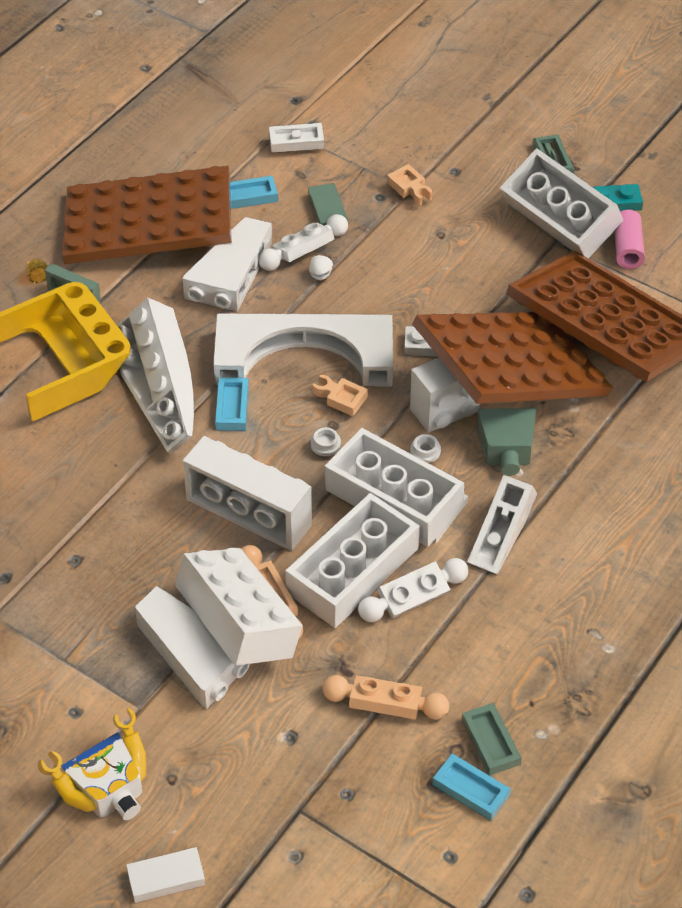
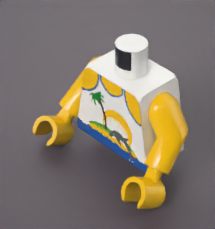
[37,708,146,820]

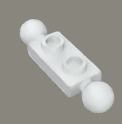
[258,214,348,271]
[358,558,468,623]

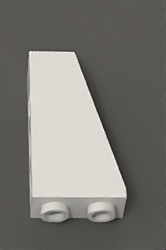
[183,217,272,312]
[135,586,250,709]

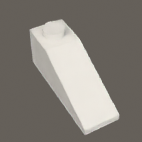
[467,475,537,574]

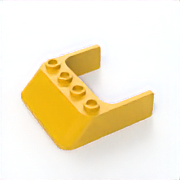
[0,282,131,421]

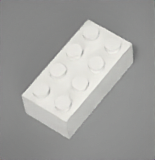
[500,148,624,259]
[325,428,464,547]
[183,436,312,551]
[285,493,420,628]
[175,548,303,666]

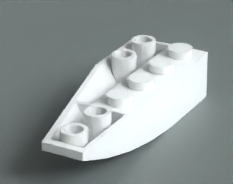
[117,297,194,454]

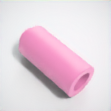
[614,210,645,269]

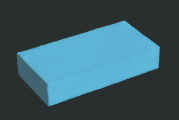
[230,176,278,209]
[215,377,249,431]
[432,753,511,821]

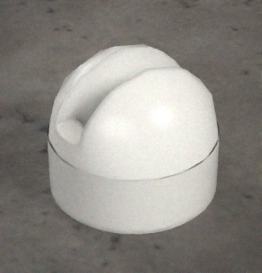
[309,255,333,281]

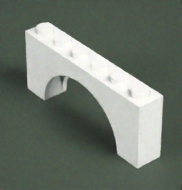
[214,313,393,387]

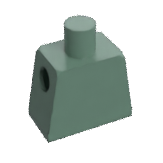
[476,408,536,476]

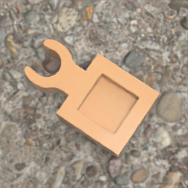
[387,164,432,206]
[313,375,368,416]

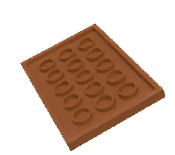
[62,165,232,264]
[506,251,682,382]
[412,312,613,404]

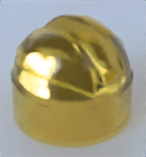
[26,258,48,283]

